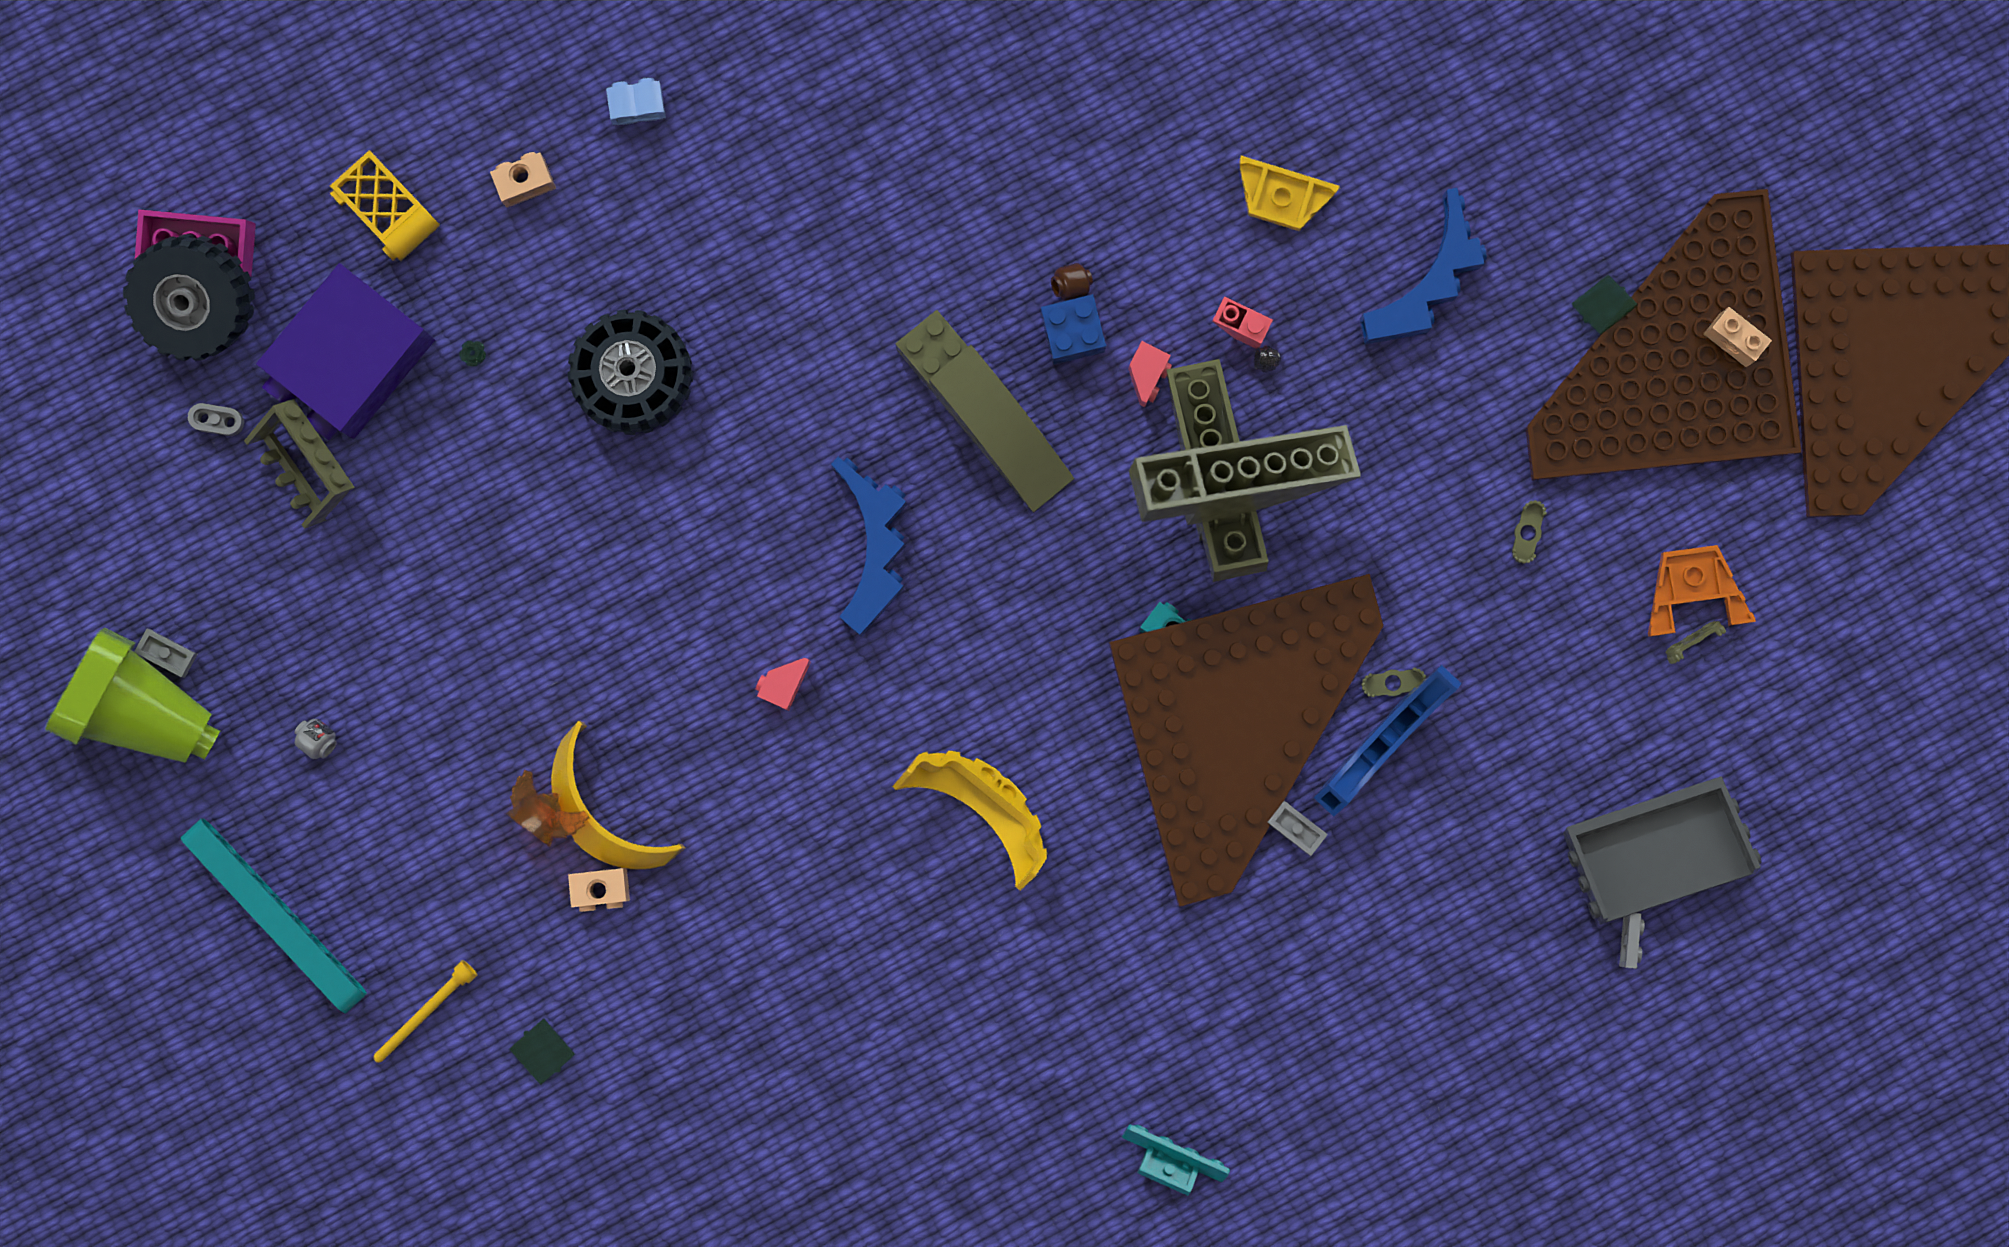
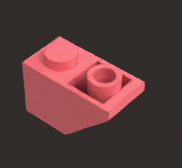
[1212,297,1273,350]
[1128,341,1172,407]

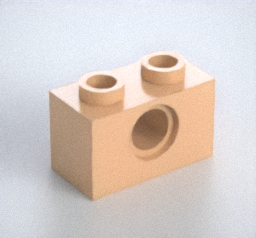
[490,152,556,208]
[1704,307,1772,367]
[568,868,630,912]

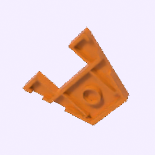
[1648,545,1756,637]

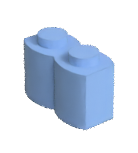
[606,78,666,125]

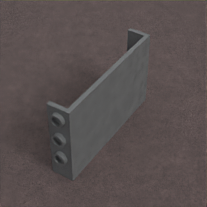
[1563,776,1762,925]

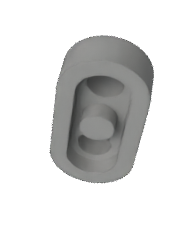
[188,403,244,436]

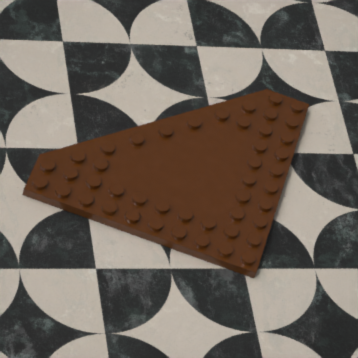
[1525,189,1801,480]
[1791,244,2009,518]
[1108,574,1383,907]

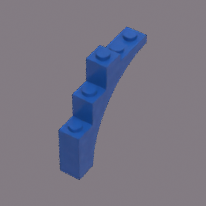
[1359,188,1487,345]
[831,456,907,637]
[1314,665,1462,817]

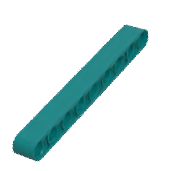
[180,818,367,1014]

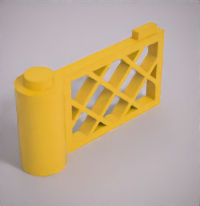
[330,150,440,261]

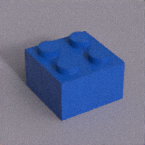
[1040,295,1106,365]

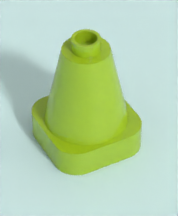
[45,628,220,763]

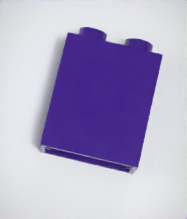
[256,263,435,441]

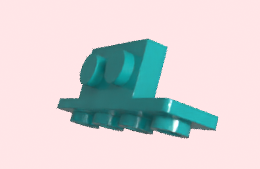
[1122,1125,1230,1196]

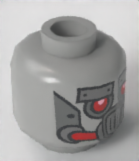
[294,719,337,759]

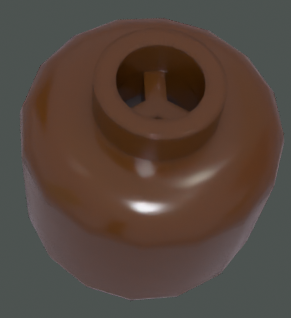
[1051,263,1093,301]

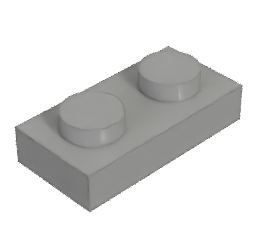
[134,628,198,678]
[1268,801,1328,856]
[1619,913,1644,969]

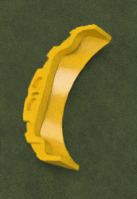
[551,721,686,869]
[892,750,1047,891]

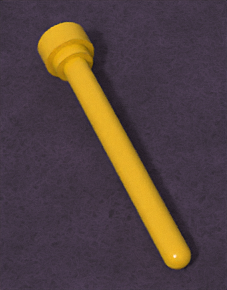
[374,960,477,1063]

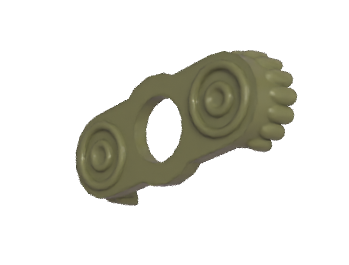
[1512,500,1547,564]
[1665,621,1726,664]
[1361,668,1426,697]

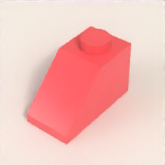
[755,658,811,711]

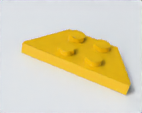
[1239,156,1339,231]

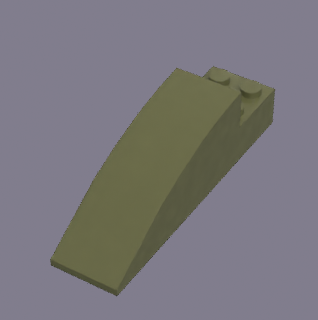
[895,310,1075,513]
[1166,359,1268,582]
[1128,425,1361,525]

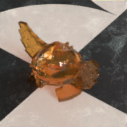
[505,770,590,848]

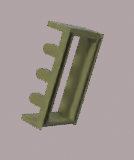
[244,399,355,529]

